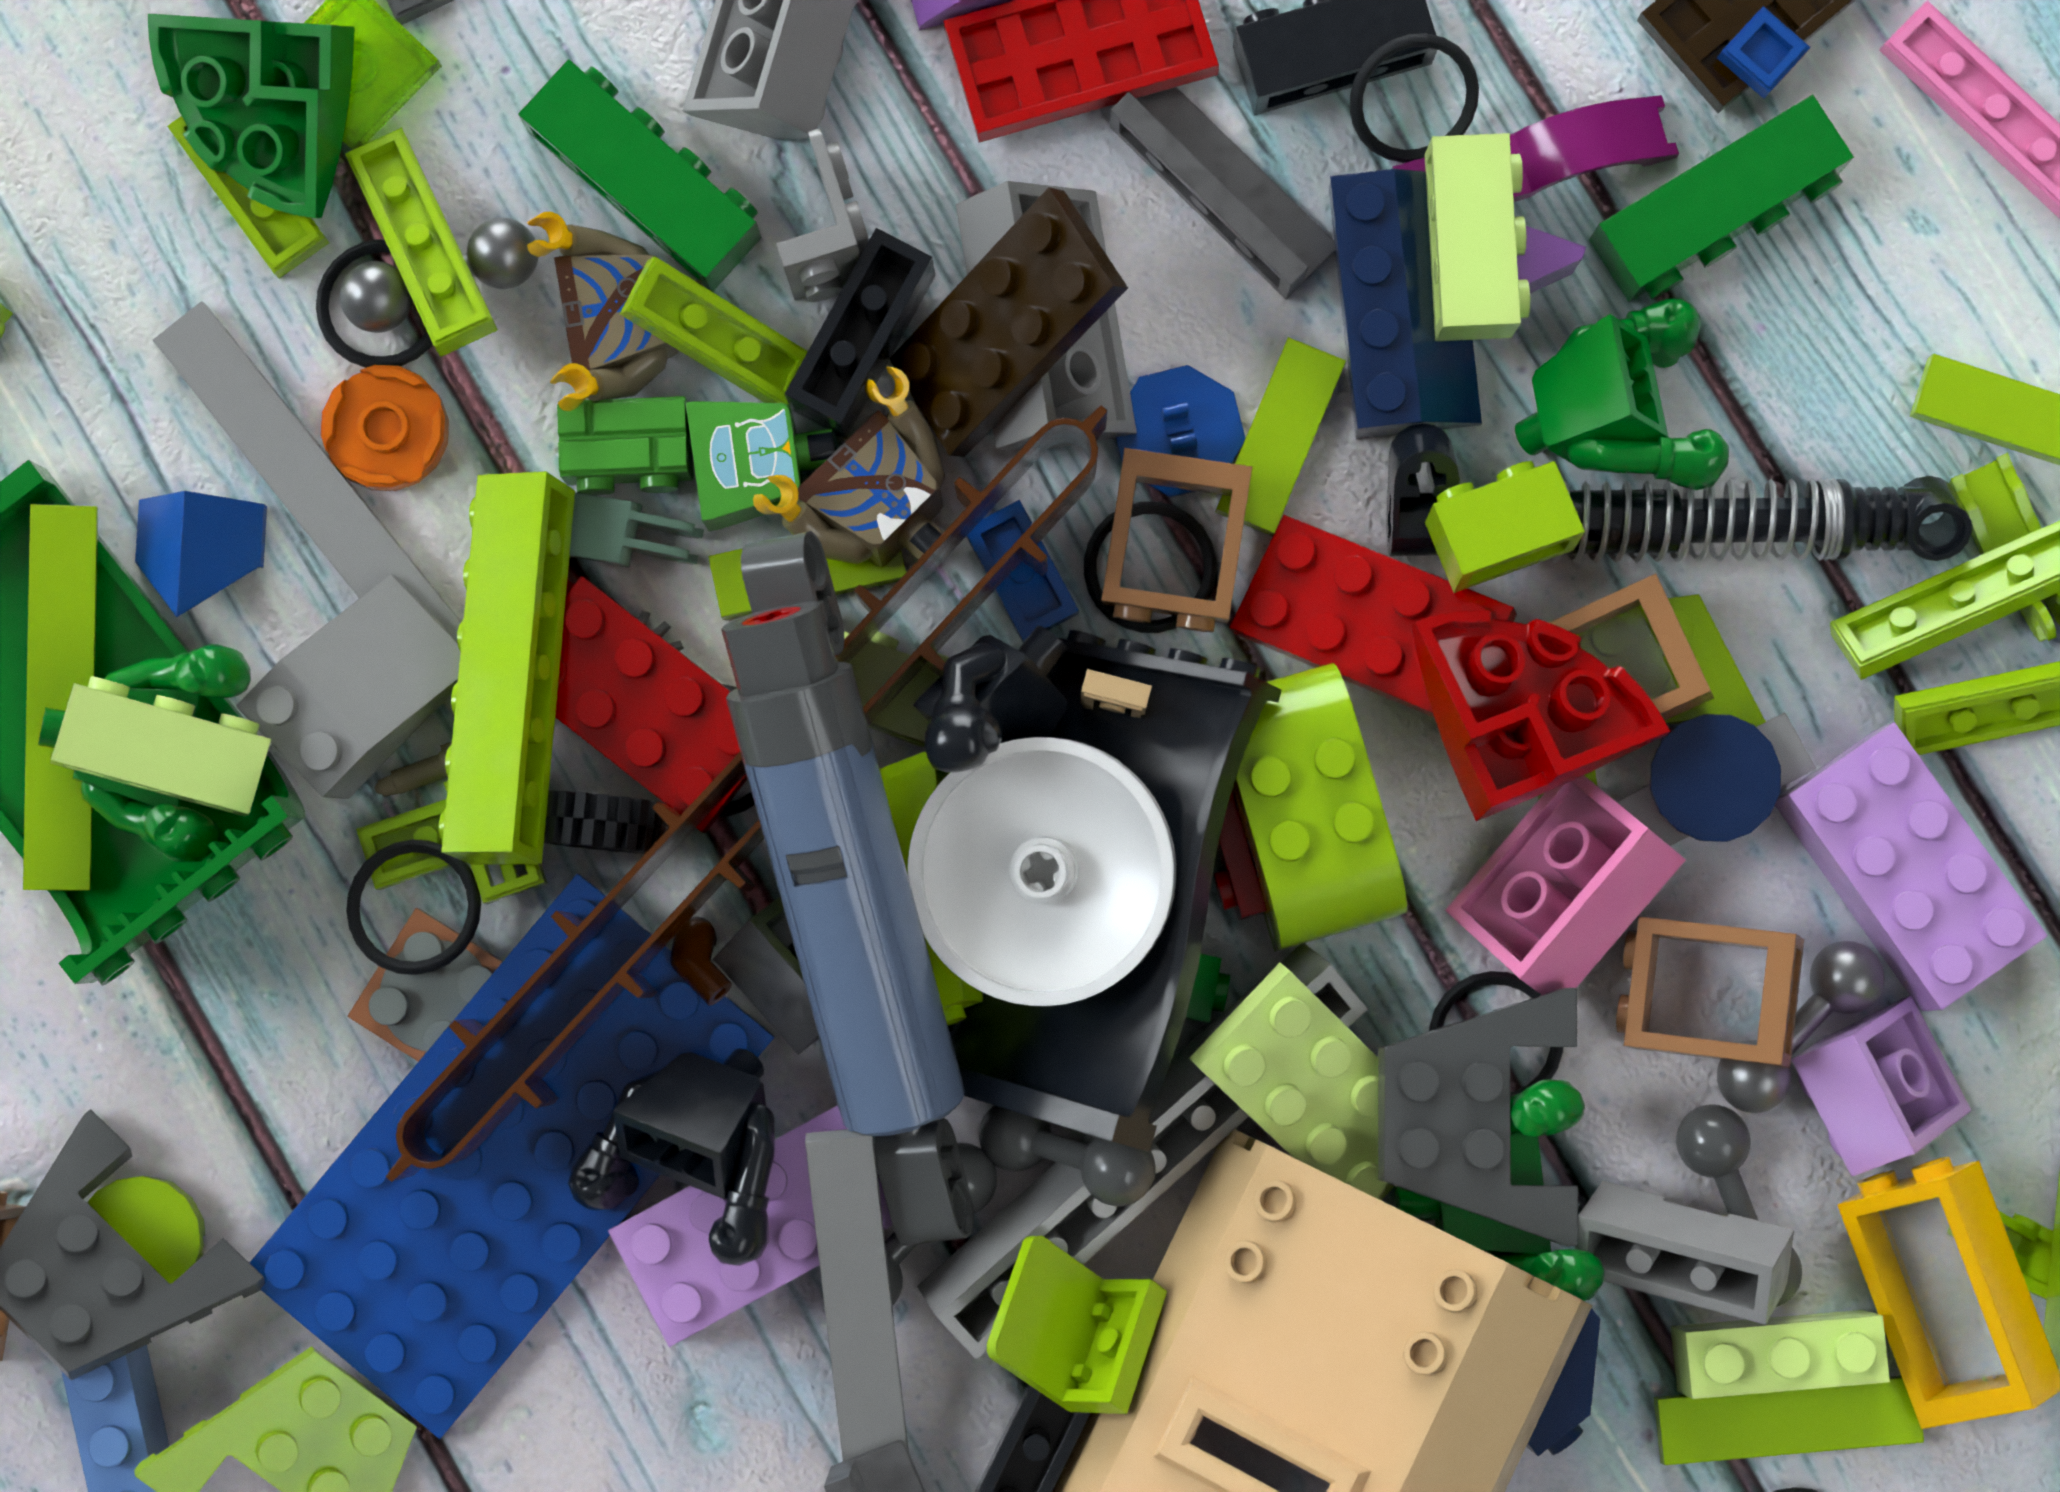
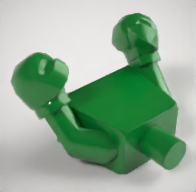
[1515,298,1729,491]
[38,644,251,862]
[1395,1079,1604,1301]

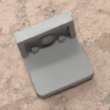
[776,128,868,302]

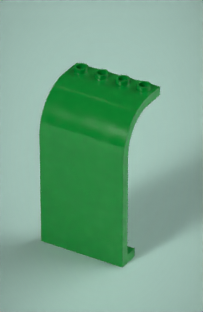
[0,460,305,986]

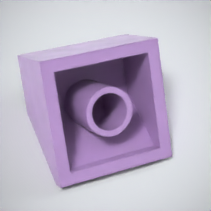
[1791,995,1972,1176]

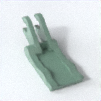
[569,493,704,568]

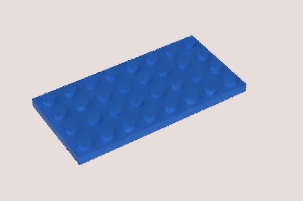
[249,873,775,1439]

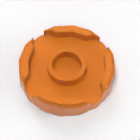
[321,365,449,491]

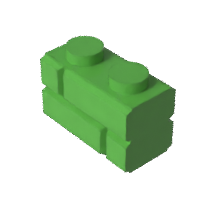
[557,396,694,496]

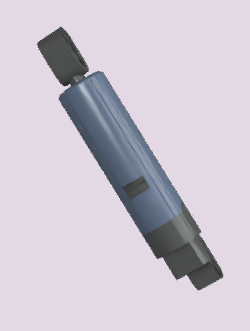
[721,531,974,1246]

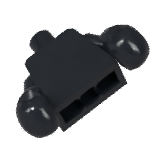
[913,625,1068,773]
[568,1048,775,1266]

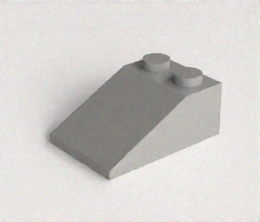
[236,574,460,799]

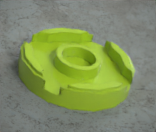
[87,1176,206,1284]

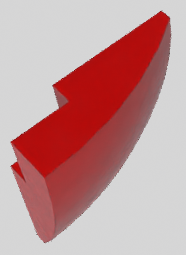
[1411,610,1670,821]

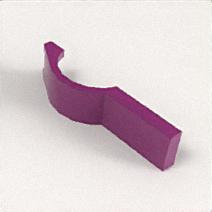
[1392,95,1679,202]

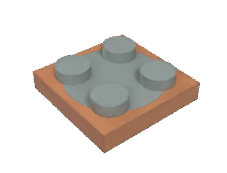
[347,908,503,1062]

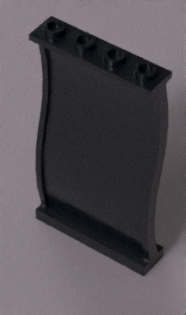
[948,630,1282,1152]

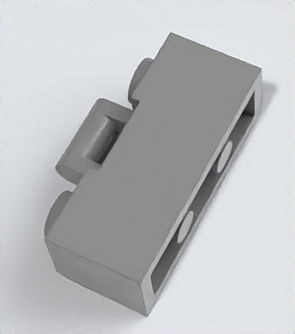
[1575,1181,1794,1325]

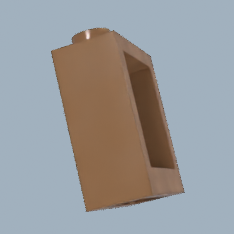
[1101,448,1252,633]
[1616,916,1804,1068]

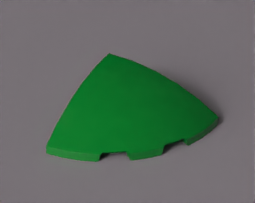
[147,13,355,218]

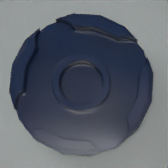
[1650,714,1781,842]

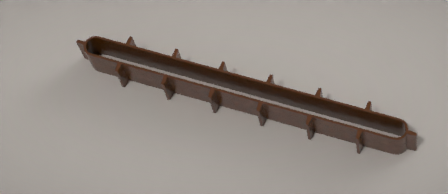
[386,405,1108,1182]

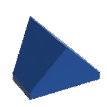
[135,491,267,617]

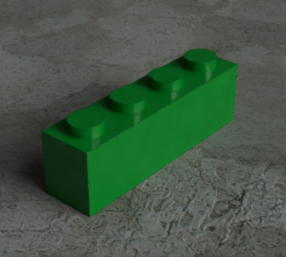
[518,59,762,292]
[1589,94,1854,302]

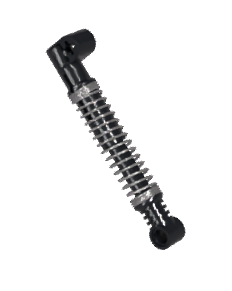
[1386,423,1972,564]

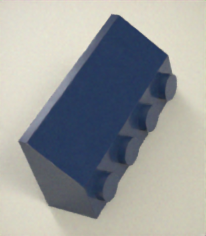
[1329,169,1482,439]

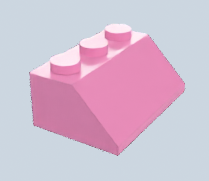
[1445,775,1686,995]

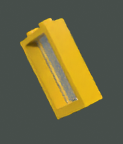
[1837,1157,2060,1429]

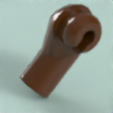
[670,916,732,1006]

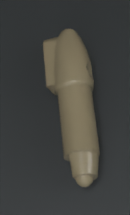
[374,741,452,797]

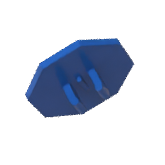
[1116,365,1246,498]

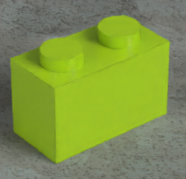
[1425,461,1585,593]

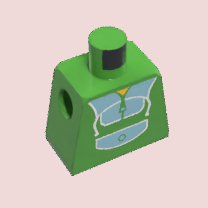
[686,401,836,531]

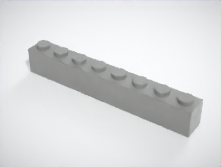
[917,943,1368,1360]

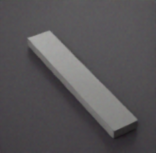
[805,1129,909,1461]

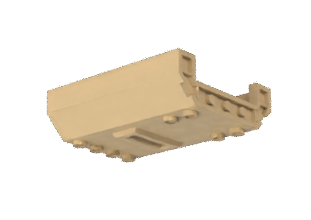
[1052,1129,1593,1492]

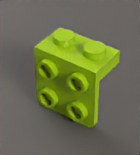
[987,1236,1167,1414]

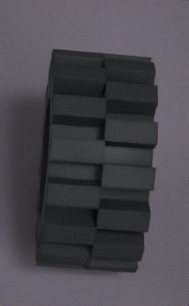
[544,790,664,854]

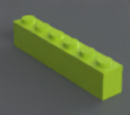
[439,471,575,865]

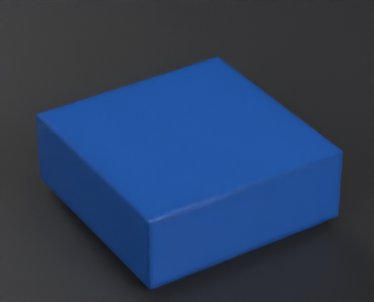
[1717,6,1811,99]

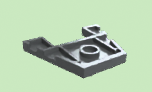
[1378,988,1578,1246]
[0,1109,265,1380]

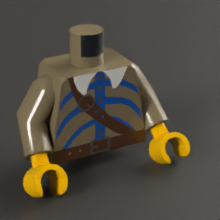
[527,212,703,411]
[753,366,945,567]

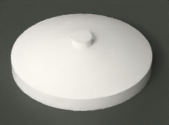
[908,737,1176,1006]

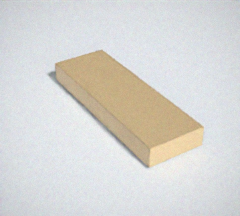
[1081,669,1152,718]

